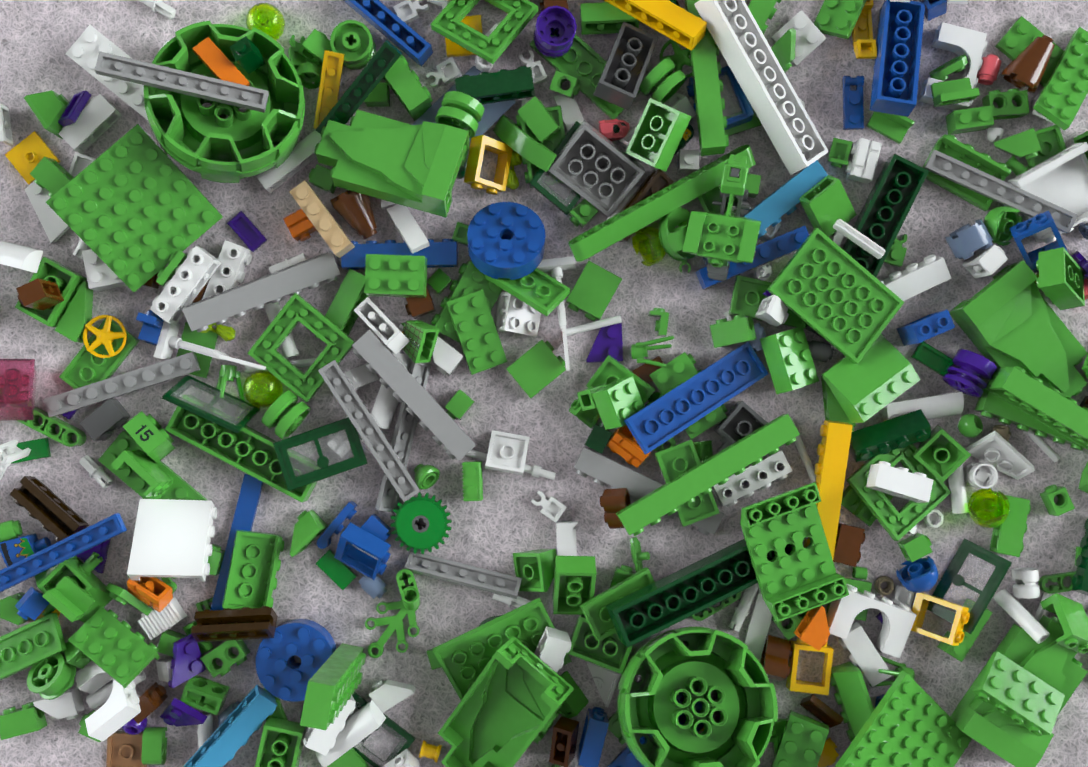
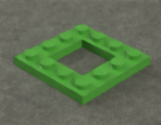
[430,0,539,64]
[247,293,356,402]
[846,444,951,541]

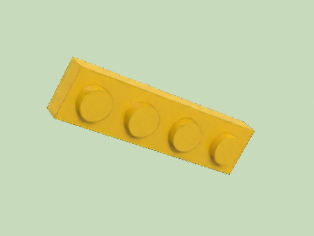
[313,50,345,129]

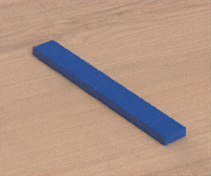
[210,474,264,611]
[0,513,127,593]

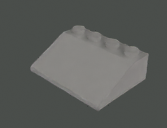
[548,120,645,217]

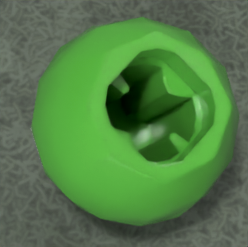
[957,414,983,438]

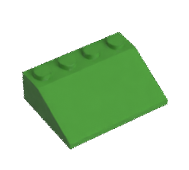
[821,334,921,423]

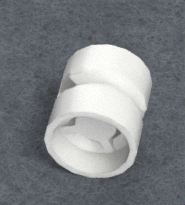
[964,462,998,489]
[1011,567,1040,599]

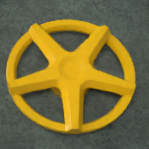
[83,315,127,358]

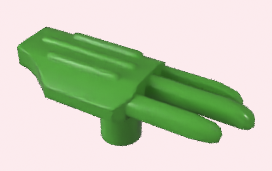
[630,537,650,573]

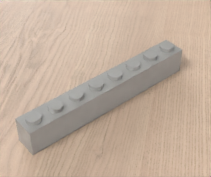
[182,251,340,332]
[352,329,476,461]
[574,447,724,536]

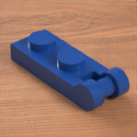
[842,76,864,130]
[316,501,358,549]

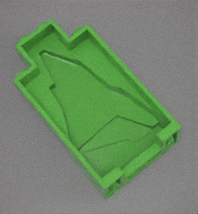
[314,109,470,218]
[949,260,1088,397]
[950,615,1088,767]
[438,636,574,767]

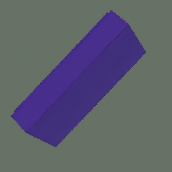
[58,91,91,127]
[227,211,267,252]

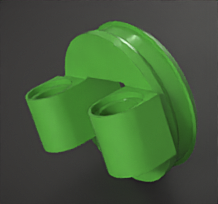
[658,207,706,261]

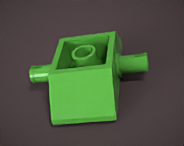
[35,552,112,623]

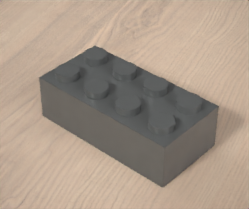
[593,22,659,110]

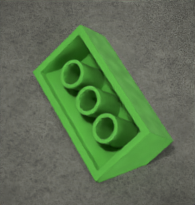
[830,661,874,742]

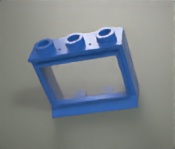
[687,66,754,130]

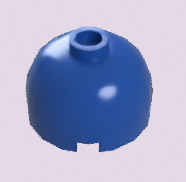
[896,556,939,593]

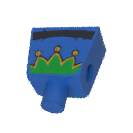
[0,534,51,567]

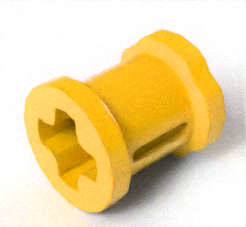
[418,740,442,763]

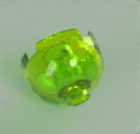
[246,3,285,41]
[632,227,667,267]
[243,370,283,408]
[968,488,1010,528]

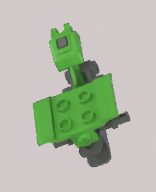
[682,154,761,281]

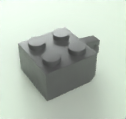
[714,401,768,452]

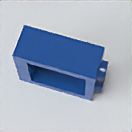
[1009,210,1068,271]
[896,309,955,346]
[334,522,391,580]
[577,707,609,767]

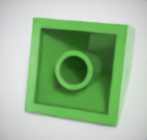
[24,90,69,139]
[913,425,971,482]
[290,510,328,557]
[513,549,557,592]

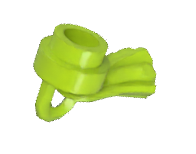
[506,151,522,190]
[201,323,235,341]

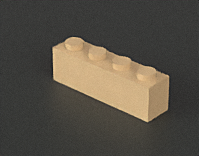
[289,180,355,258]

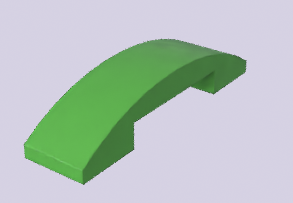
[493,114,557,172]

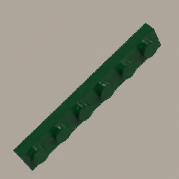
[316,40,402,134]

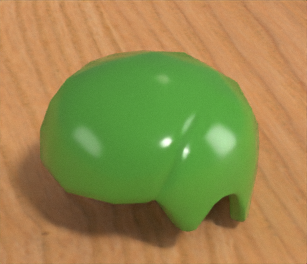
[296,62,322,89]

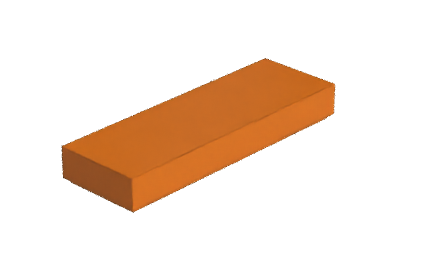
[192,37,250,86]

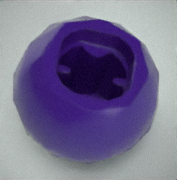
[122,717,148,735]

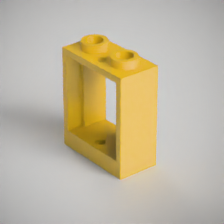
[464,135,513,195]
[911,593,970,646]
[786,638,833,695]

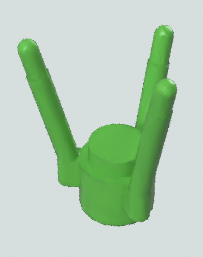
[631,336,674,367]
[213,365,245,403]
[869,656,915,687]

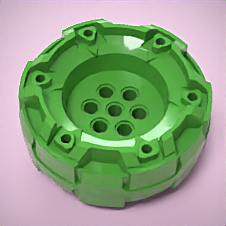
[144,21,305,183]
[617,627,778,767]

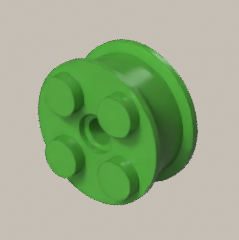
[27,653,76,700]

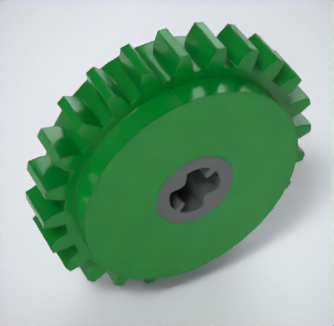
[390,492,452,554]

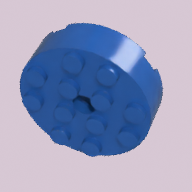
[467,202,546,280]
[255,619,336,702]

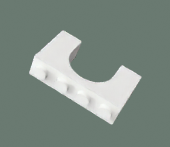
[918,22,987,110]
[826,584,917,658]
[75,661,141,741]

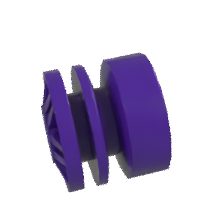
[533,6,577,58]
[943,349,997,397]

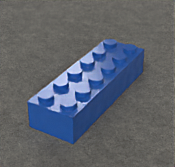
[870,0,925,117]

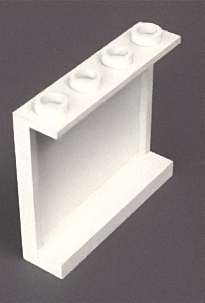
[1008,142,1088,243]
[127,499,217,582]

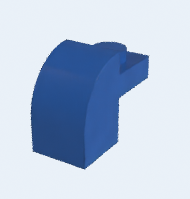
[136,310,164,346]

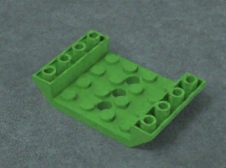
[740,482,849,622]

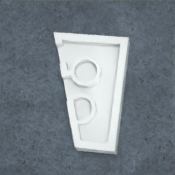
[25,181,70,244]
[965,431,1035,480]

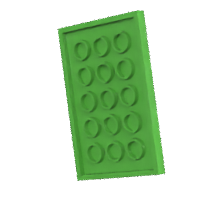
[767,228,904,364]
[433,597,572,700]

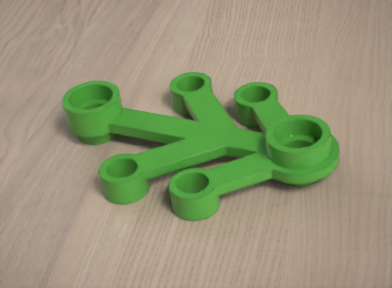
[365,595,420,658]

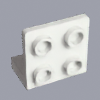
[495,292,541,337]

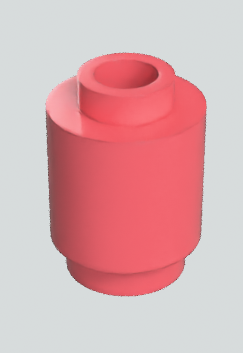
[977,54,1002,85]

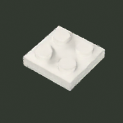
[771,10,827,66]
[485,430,530,475]

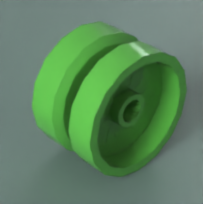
[330,20,376,70]
[639,57,688,104]
[435,91,485,138]
[261,390,311,440]

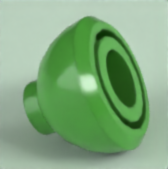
[414,464,440,490]

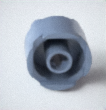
[945,219,993,260]

